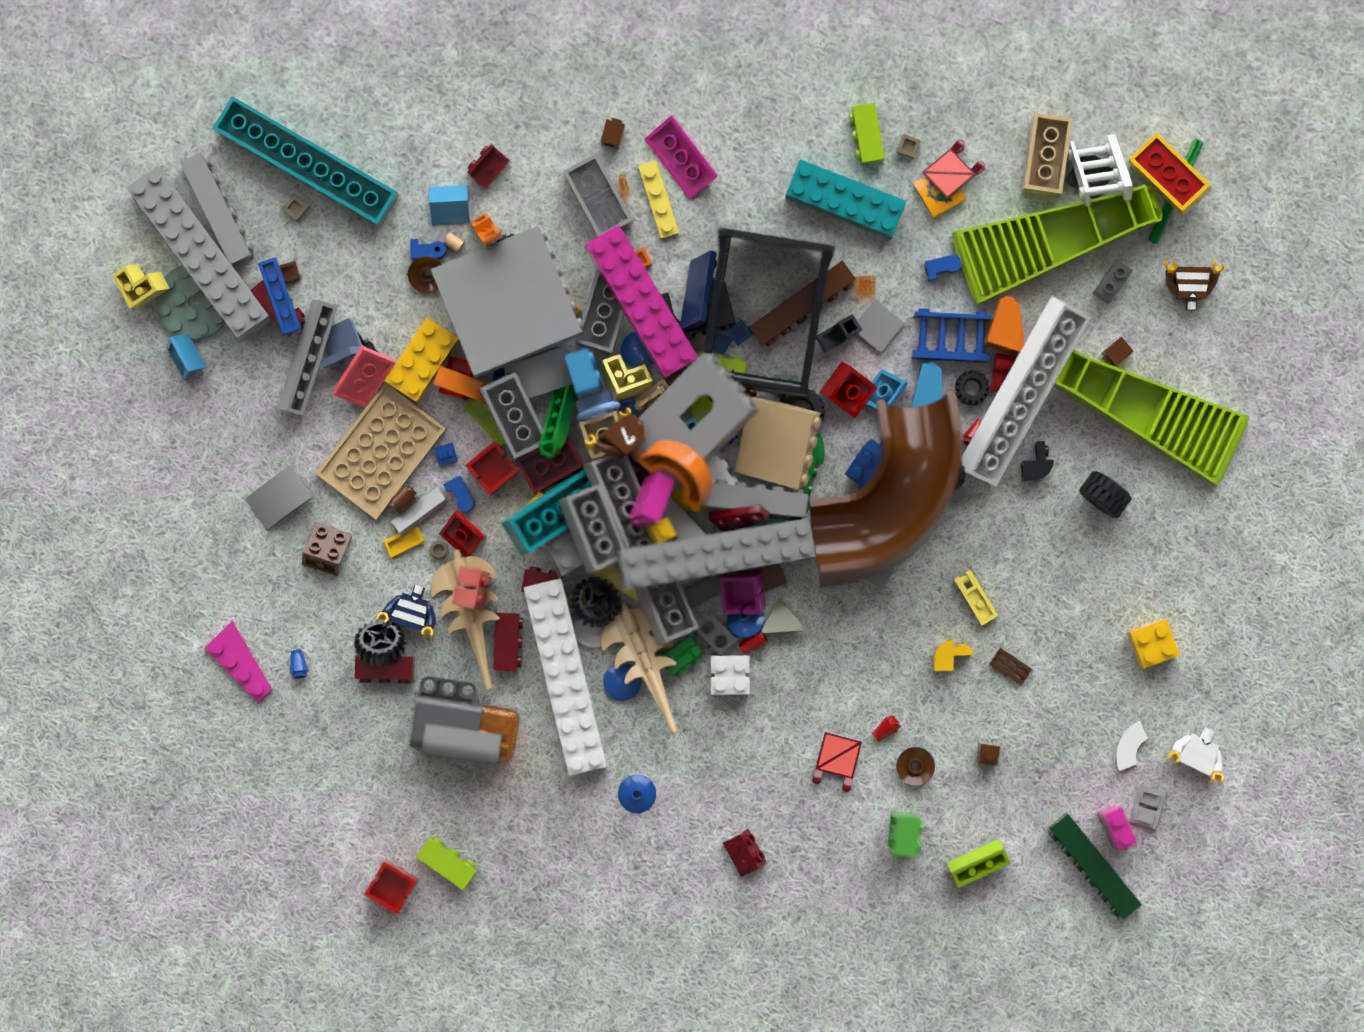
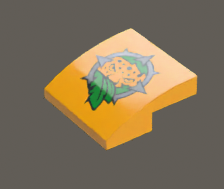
[913,177,967,219]

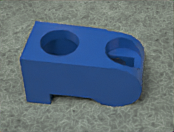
[410,239,446,260]
[924,255,962,282]
[443,476,475,512]

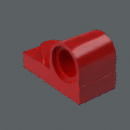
[989,353,1016,393]

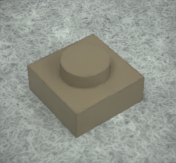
[896,134,921,159]
[282,194,310,222]

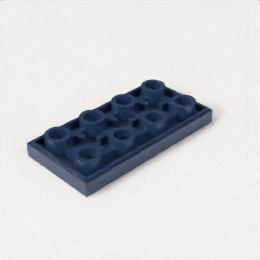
[680,250,717,332]

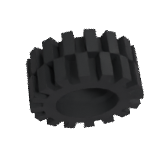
[954,370,990,405]

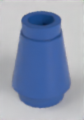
[290,650,309,679]

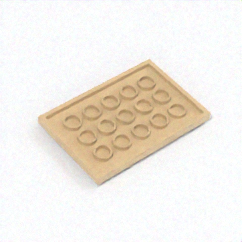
[315,382,446,520]

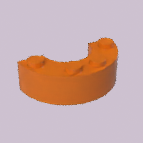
[638,441,713,512]

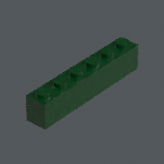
[1048,813,1142,919]

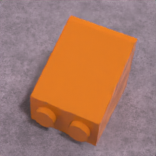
[984,296,1025,357]

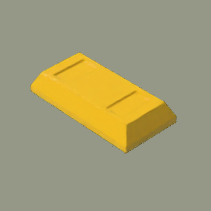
[383,525,425,559]

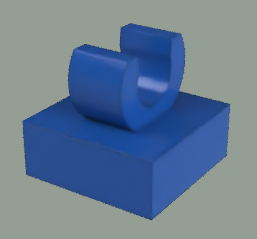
[618,396,639,415]
[434,443,458,467]

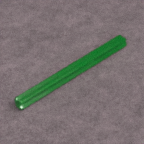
[1148,139,1203,244]

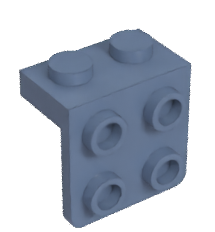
[320,318,362,370]

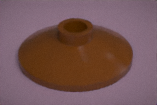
[408,256,443,293]
[896,747,935,786]

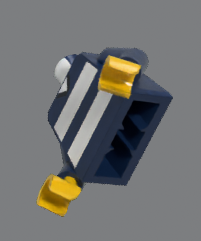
[376,584,436,640]

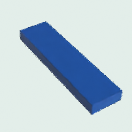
[258,257,302,336]

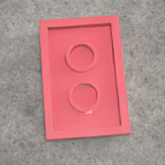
[332,346,395,408]

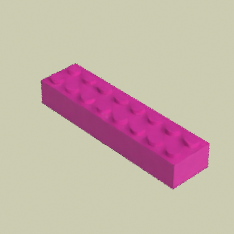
[585,225,698,379]

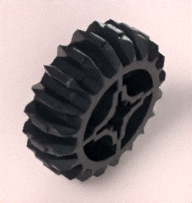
[569,576,621,628]
[354,619,406,667]

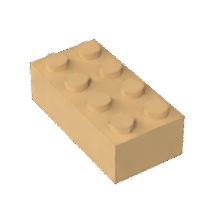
[1021,113,1073,198]

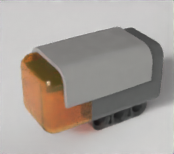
[409,676,521,764]

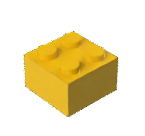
[1127,619,1180,669]

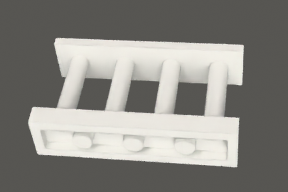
[1067,135,1132,206]

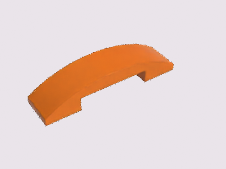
[470,213,502,247]
[434,366,487,404]

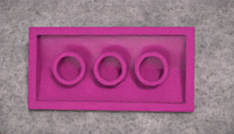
[645,115,718,199]

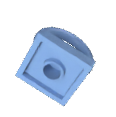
[575,390,620,422]

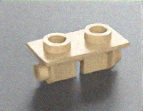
[634,379,670,412]

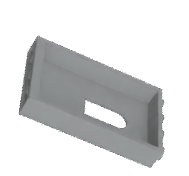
[638,353,759,490]

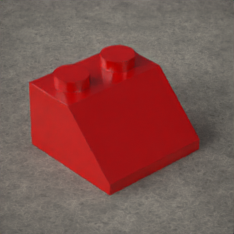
[820,362,878,418]

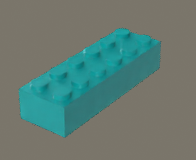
[785,159,907,239]
[501,468,592,556]

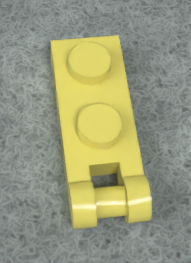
[954,570,998,626]

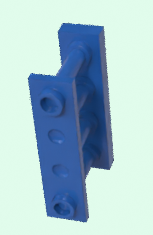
[912,308,992,363]

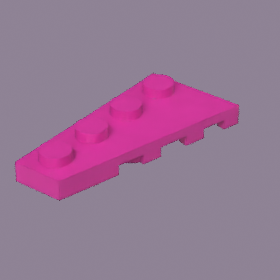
[205,621,272,703]

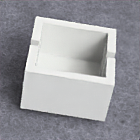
[710,655,750,695]

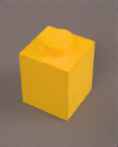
[646,517,676,544]

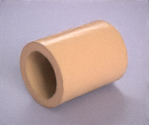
[443,233,465,253]

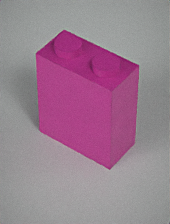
[628,472,675,528]
[1097,805,1138,851]

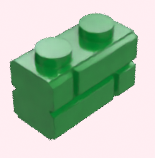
[662,635,703,677]

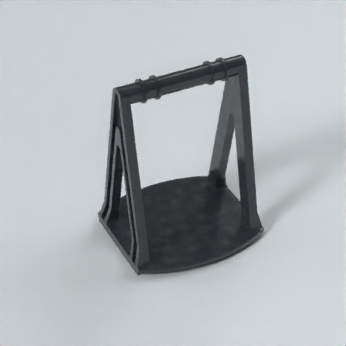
[703,227,835,399]

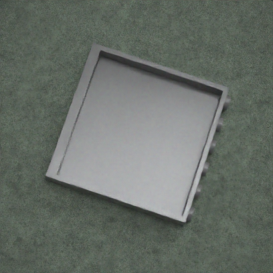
[431,226,584,378]

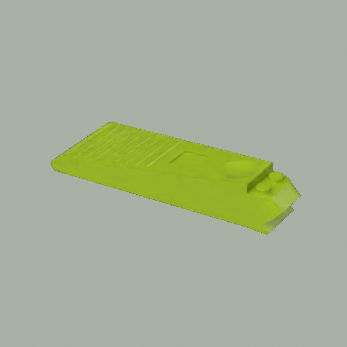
[952,185,1163,305]
[1053,349,1249,486]

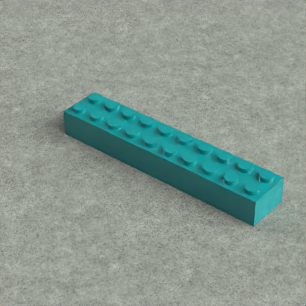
[212,96,399,228]

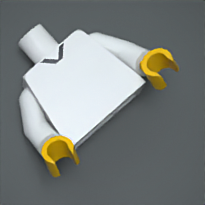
[1166,727,1224,786]

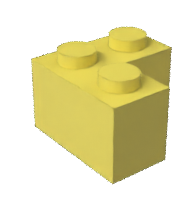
[112,264,170,309]
[600,354,653,401]

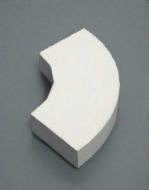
[1115,721,1147,771]

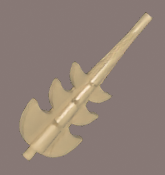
[431,549,500,691]
[601,602,678,735]

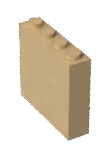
[735,396,821,489]

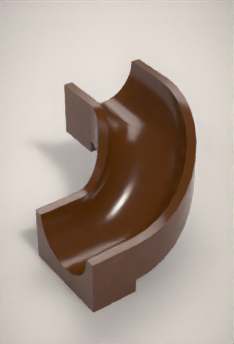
[810,391,962,587]

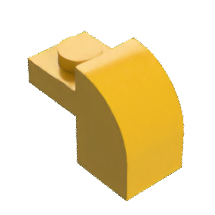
[933,640,973,671]

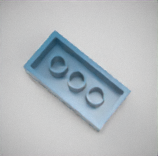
[564,348,603,400]

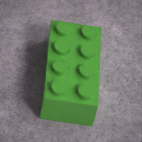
[887,811,924,857]

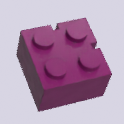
[720,570,766,614]

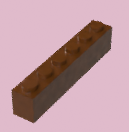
[749,260,856,347]

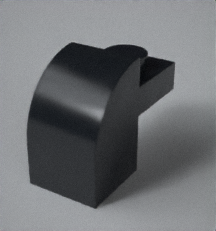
[816,314,862,353]
[1021,441,1054,481]

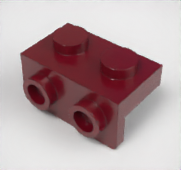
[467,143,510,190]
[723,829,767,877]

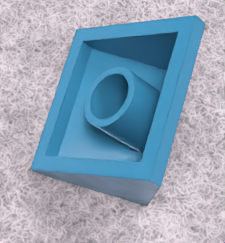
[429,185,470,225]
[166,334,206,381]
[866,369,908,411]

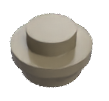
[430,540,449,560]

